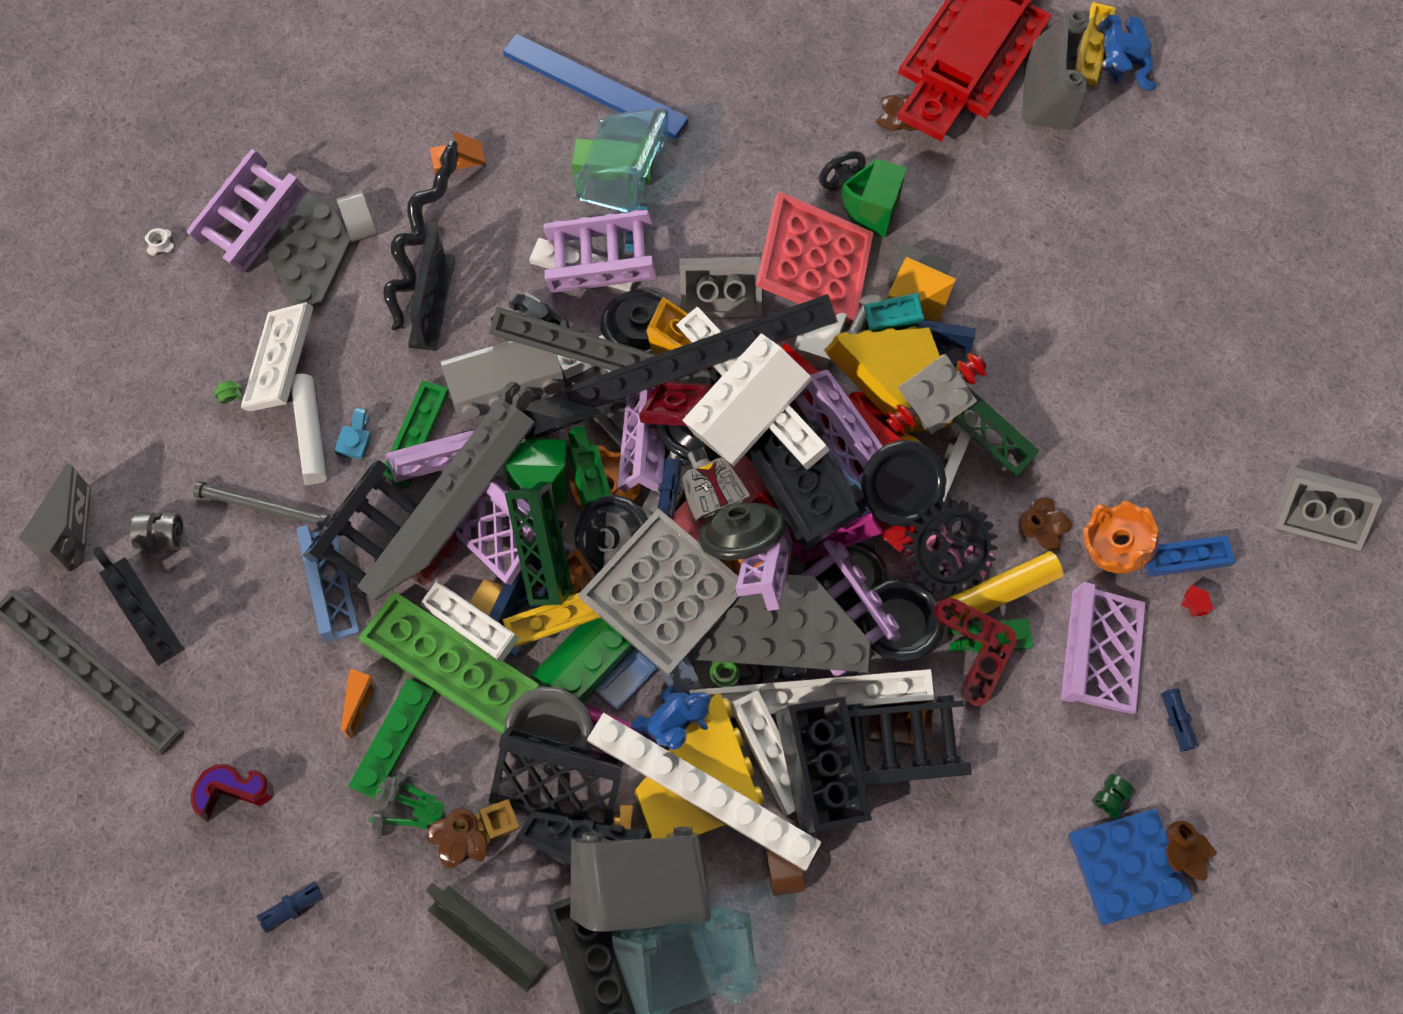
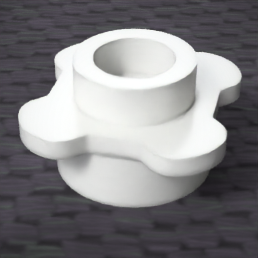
[145,228,174,256]

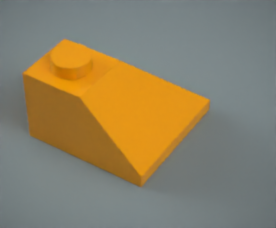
[886,257,956,322]
[646,297,692,355]

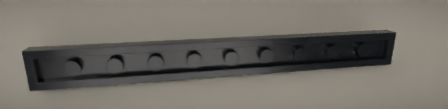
[560,294,838,408]

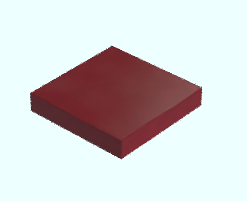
[639,382,712,426]

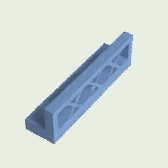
[296,525,360,643]

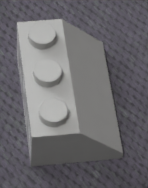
[679,257,762,318]
[1276,466,1382,551]

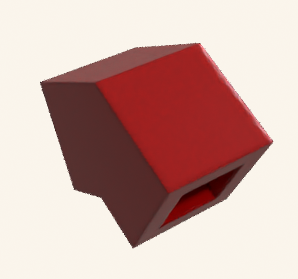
[1181,584,1214,617]

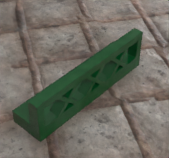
[952,386,1040,476]
[505,482,574,605]

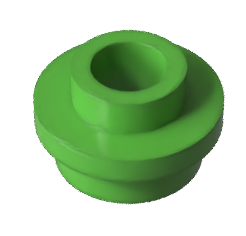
[213,381,242,404]
[710,662,740,688]

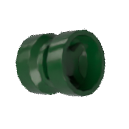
[1092,774,1136,818]

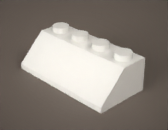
[682,333,812,466]

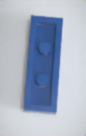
[1145,535,1236,577]

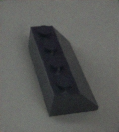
[775,697,872,834]

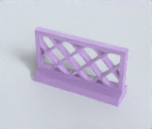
[454,475,536,585]
[1061,582,1145,714]

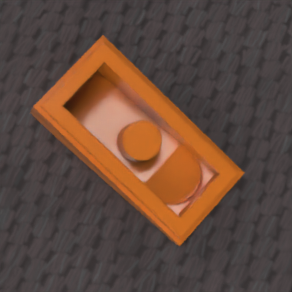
[341,669,376,739]

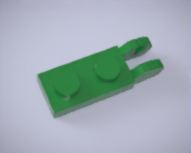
[947,619,1033,653]

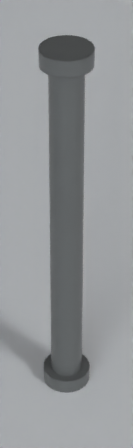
[193,481,330,530]

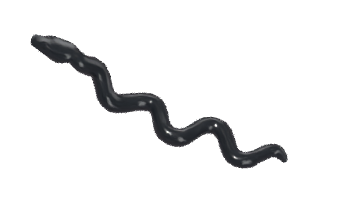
[383,140,459,331]

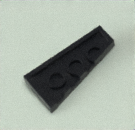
[516,811,652,867]

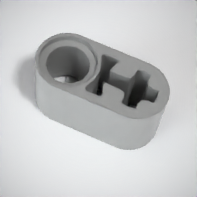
[336,191,377,242]

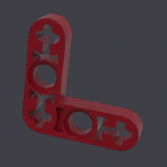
[934,598,1017,706]

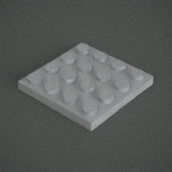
[578,508,739,677]

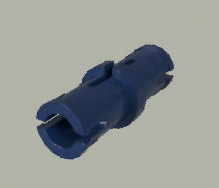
[658,458,683,519]
[1160,688,1199,752]
[256,881,324,933]

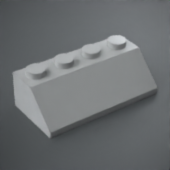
[440,341,565,423]

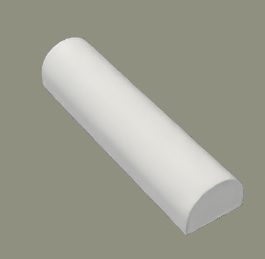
[291,374,327,485]

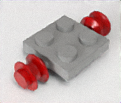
[885,353,987,436]

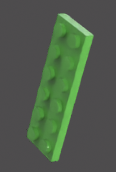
[358,591,540,735]

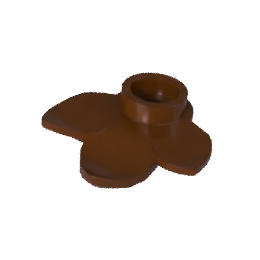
[876,95,917,131]
[1018,498,1073,550]
[426,807,487,869]
[1165,821,1217,881]

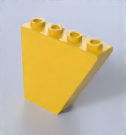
[824,326,961,433]
[634,693,765,839]

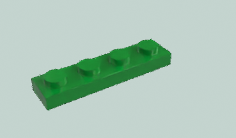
[383,380,449,489]
[348,678,435,801]

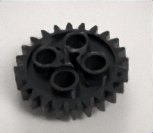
[902,498,998,595]

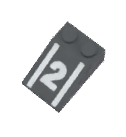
[19,463,91,572]

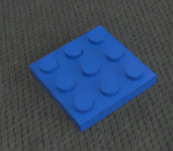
[1068,809,1192,926]

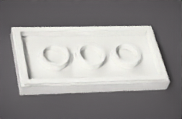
[241,302,313,411]

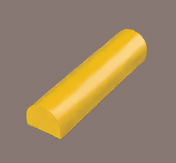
[948,551,1064,621]

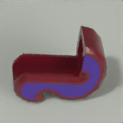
[190,764,273,822]

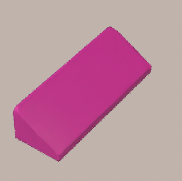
[792,513,883,564]

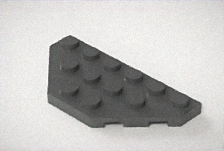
[240,181,352,309]
[689,575,872,673]

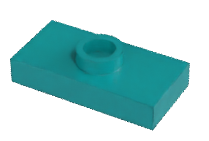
[864,293,924,332]

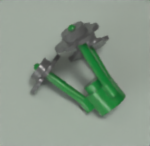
[370,768,444,839]

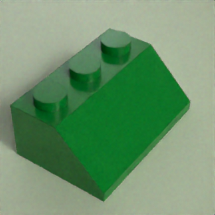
[531,618,635,704]

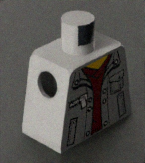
[682,447,750,523]

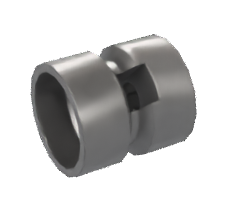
[130,512,184,550]

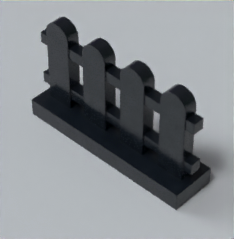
[93,546,185,666]

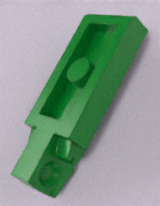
[567,426,611,506]

